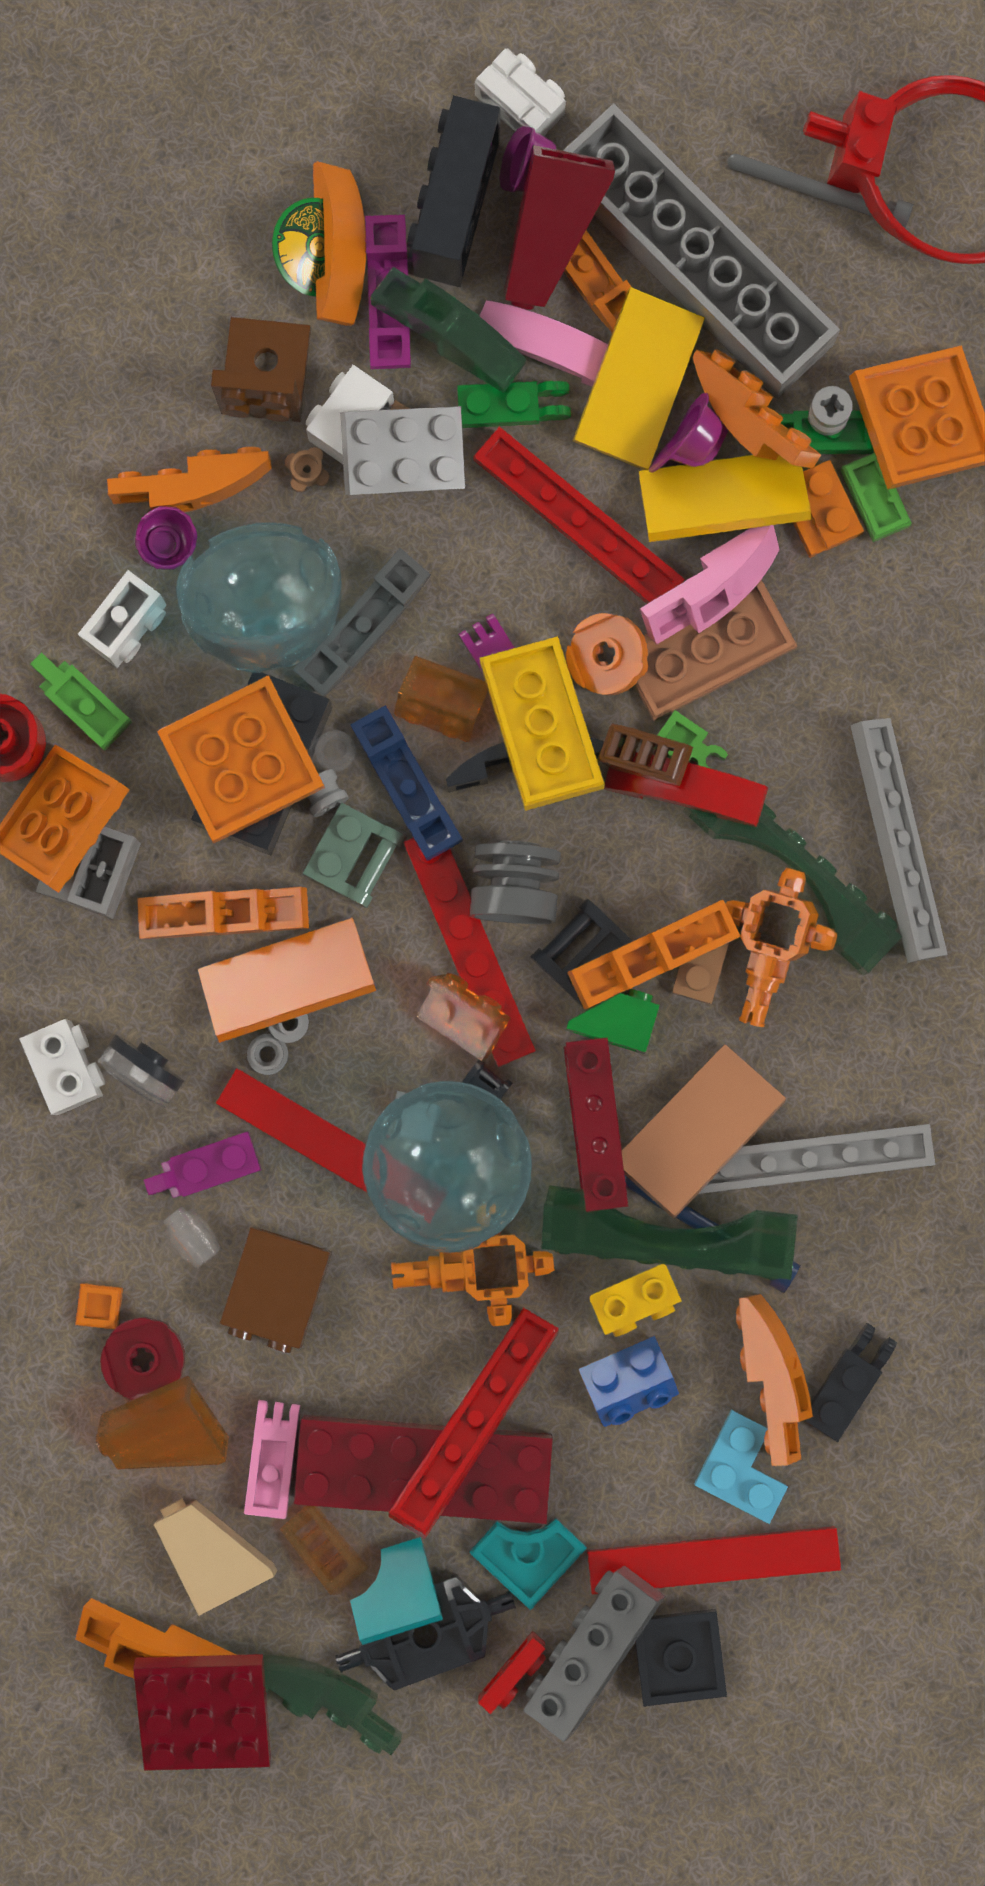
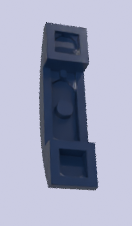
[350,705,463,861]

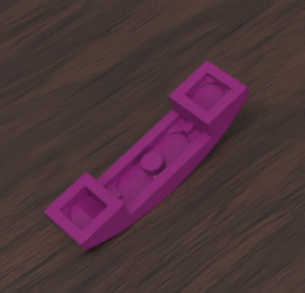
[365,214,411,370]

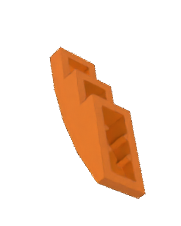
[137,887,309,939]
[567,899,741,1009]

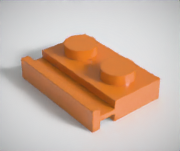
[793,460,864,558]

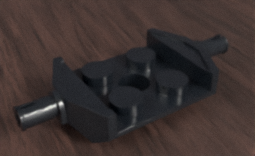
[335,1574,516,1691]

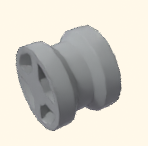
[808,386,852,435]
[307,769,349,817]

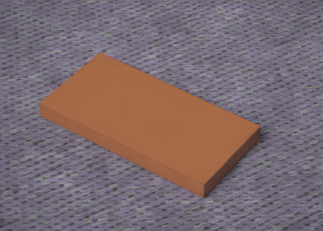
[634,579,797,722]
[622,1044,786,1219]

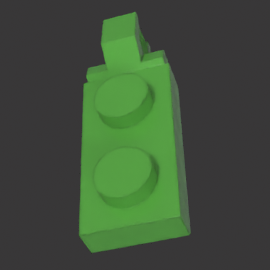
[30,652,132,751]

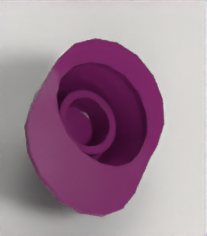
[499,126,556,192]
[649,393,728,473]

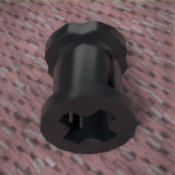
[459,1058,513,1112]

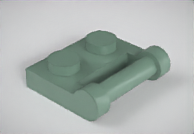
[303,802,406,908]

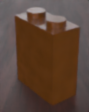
[220,1227,333,1353]

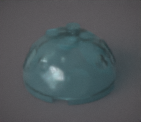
[176,522,342,673]
[362,1081,532,1253]

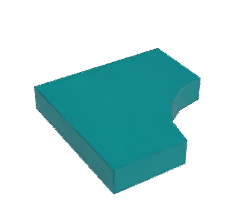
[469,1518,587,1610]
[350,1537,443,1645]

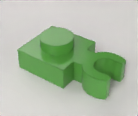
[655,710,728,769]

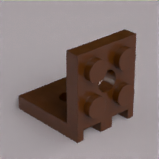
[211,317,311,422]

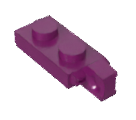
[143,1131,262,1198]

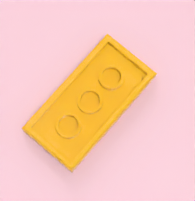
[573,287,705,470]
[639,455,811,542]
[480,636,604,811]

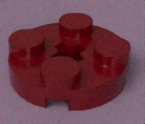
[100,1317,186,1402]

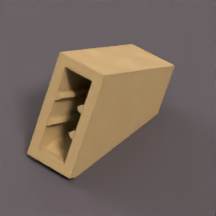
[154,1498,277,1616]

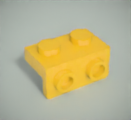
[589,1264,682,1337]

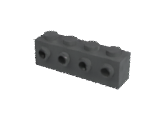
[523,1566,666,1742]

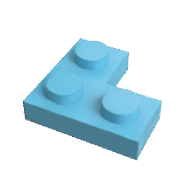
[694,1409,788,1524]

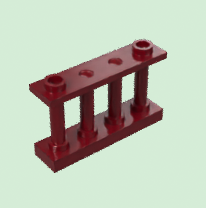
[563,1037,629,1212]

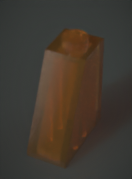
[96,1376,229,1470]

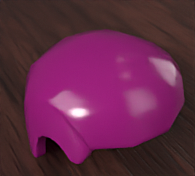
[135,506,198,570]

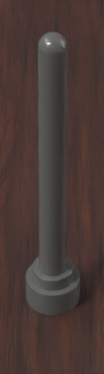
[727,153,914,228]

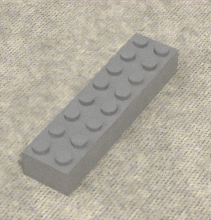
[563,103,840,399]

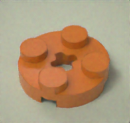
[566,613,648,696]

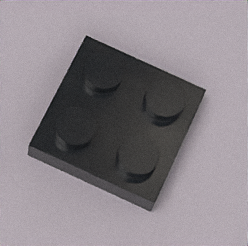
[635,1609,727,1707]

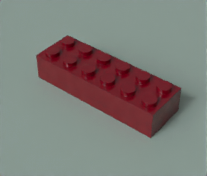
[294,1415,553,1524]

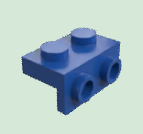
[579,1336,679,1427]

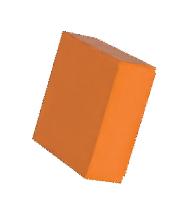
[75,1283,123,1329]

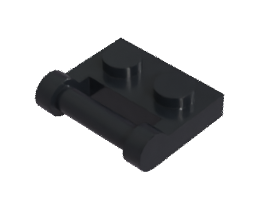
[530,899,632,1008]

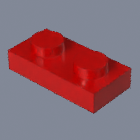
[478,1631,546,1714]

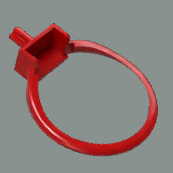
[803,75,985,264]

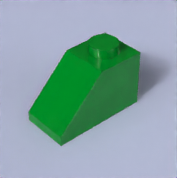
[565,989,660,1054]

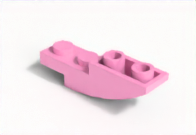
[640,525,779,645]

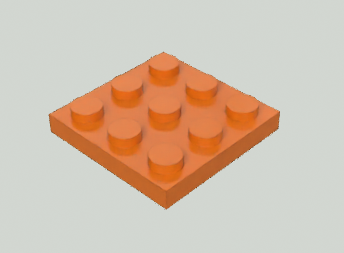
[849,345,985,490]
[157,675,325,843]
[0,744,130,893]

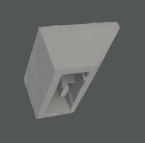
[35,827,141,919]

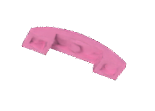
[471,300,608,387]

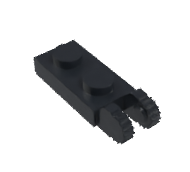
[805,1323,897,1442]

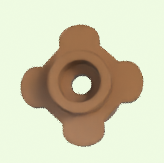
[285,447,329,492]

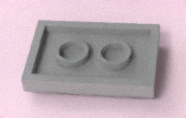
[340,406,465,495]

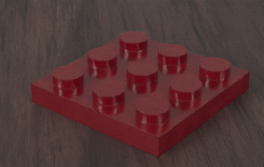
[133,1654,271,1771]

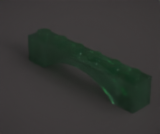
[683,773,902,976]
[541,1185,798,1280]

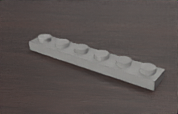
[850,718,948,963]
[698,1124,935,1194]

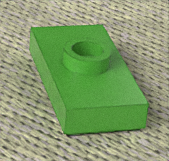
[840,453,912,542]

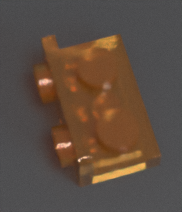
[394,656,489,742]
[416,973,511,1061]

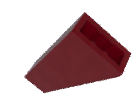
[504,145,615,310]

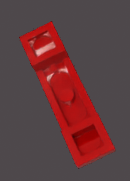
[604,752,768,827]

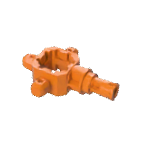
[726,868,837,1027]
[391,1208,554,1326]

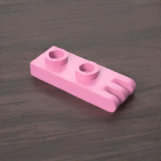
[244,1400,300,1519]

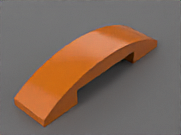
[313,161,366,326]
[564,230,631,332]

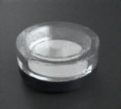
[97,1035,184,1108]

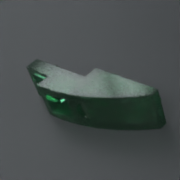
[370,267,526,393]
[263,1655,403,1755]

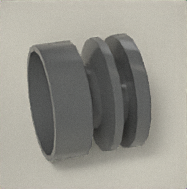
[470,841,561,924]

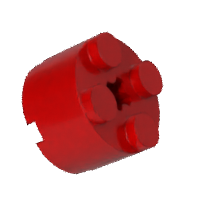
[0,694,46,782]

